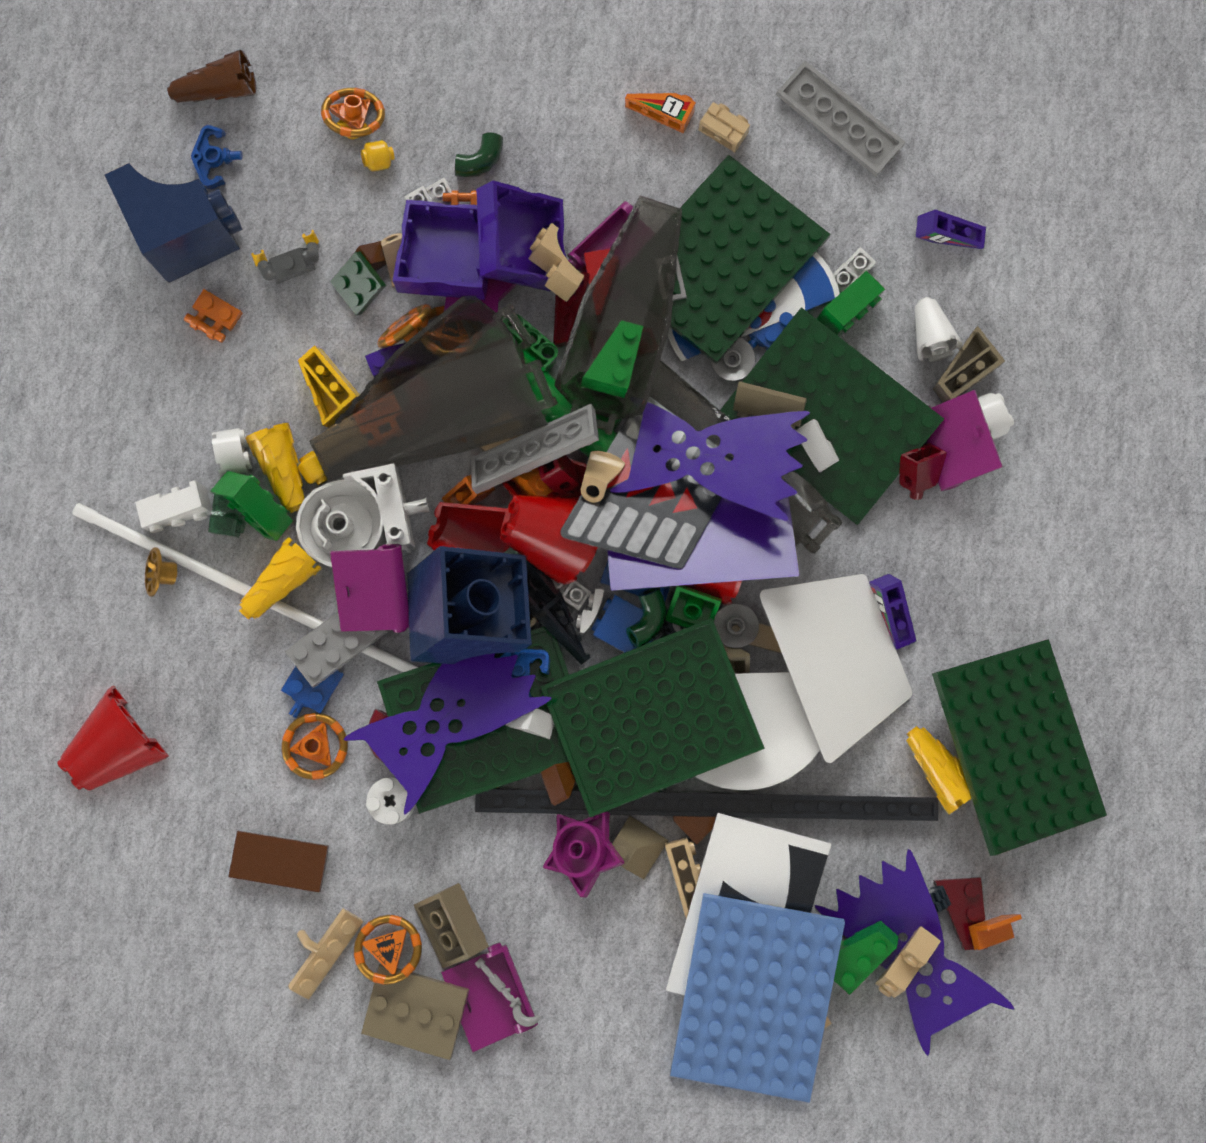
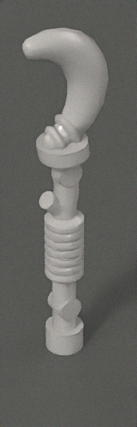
[475,958,541,1027]

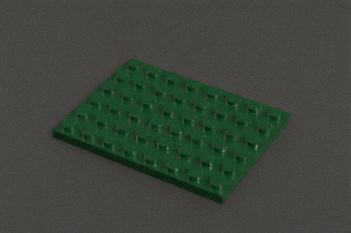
[615,155,831,364]
[717,307,944,525]
[540,618,765,817]
[377,627,569,814]
[932,639,1107,856]

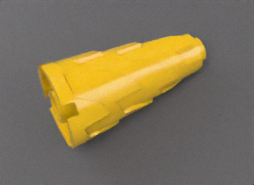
[246,423,305,513]
[239,537,322,620]
[906,726,971,814]

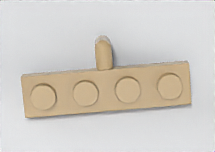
[288,908,363,1000]

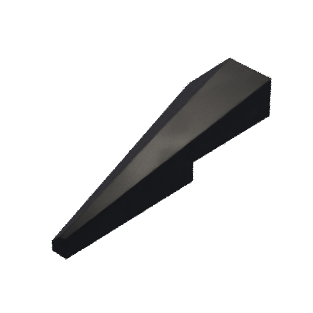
[526,561,590,665]

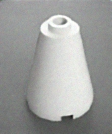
[915,297,962,362]

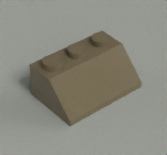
[733,381,807,429]
[414,883,489,968]

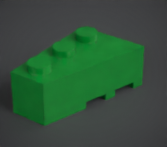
[580,320,643,398]
[211,471,293,541]
[834,921,899,995]

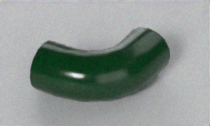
[455,132,503,177]
[626,587,666,648]

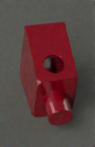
[899,443,947,500]
[538,455,581,496]

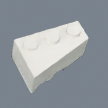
[135,480,213,533]

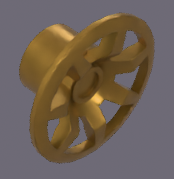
[145,547,177,597]

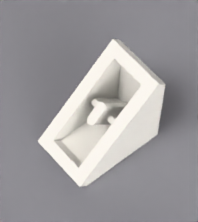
[506,709,554,739]

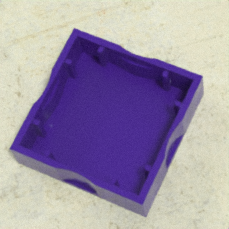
[476,180,566,292]
[393,200,489,300]

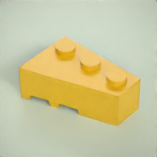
[298,345,364,428]

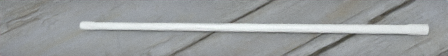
[72,503,418,672]

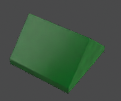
[665,585,722,628]

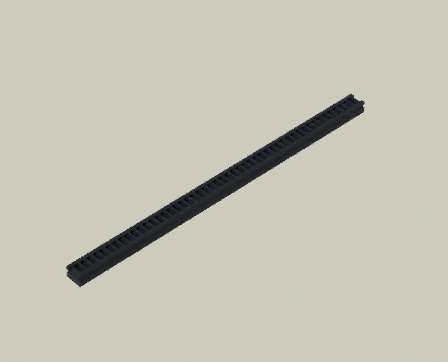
[475,789,938,821]

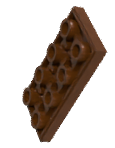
[228,831,329,892]

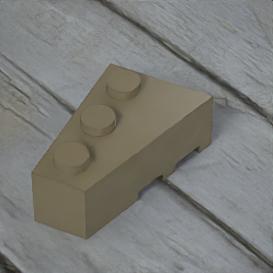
[933,326,1005,403]

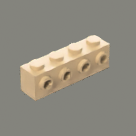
[664,837,701,919]

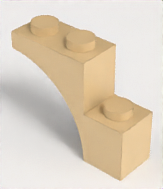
[528,223,584,302]
[875,926,941,998]

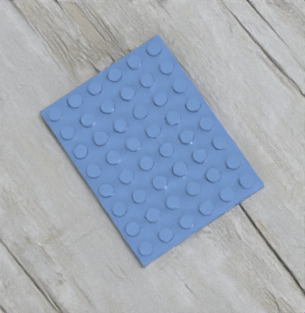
[670,893,845,1103]

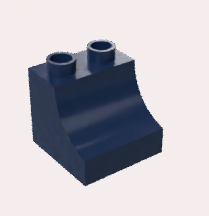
[104,163,243,283]
[407,546,532,664]

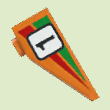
[625,93,696,134]

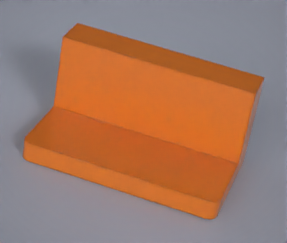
[969,914,1022,950]

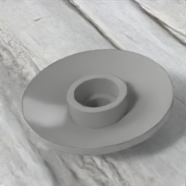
[710,338,755,381]
[714,604,759,648]

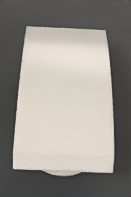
[404,177,452,204]
[833,247,877,292]
[796,419,839,472]
[552,579,591,611]
[576,589,604,635]

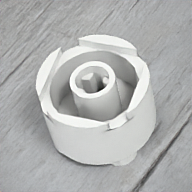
[978,393,1014,440]
[212,428,253,477]
[366,777,416,824]

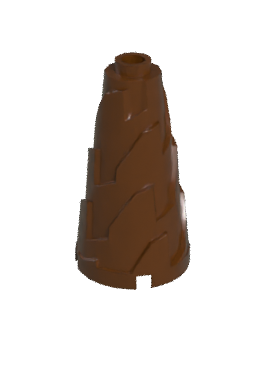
[167,50,257,103]

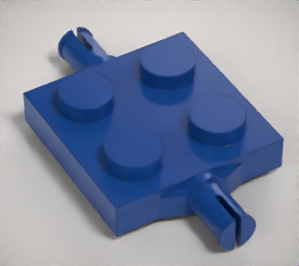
[748,300,795,350]
[281,666,345,718]

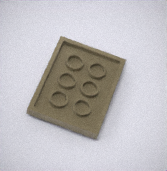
[361,964,469,1060]

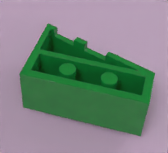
[817,271,885,336]

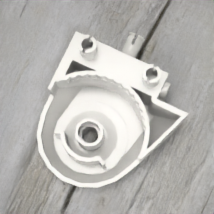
[296,463,430,567]

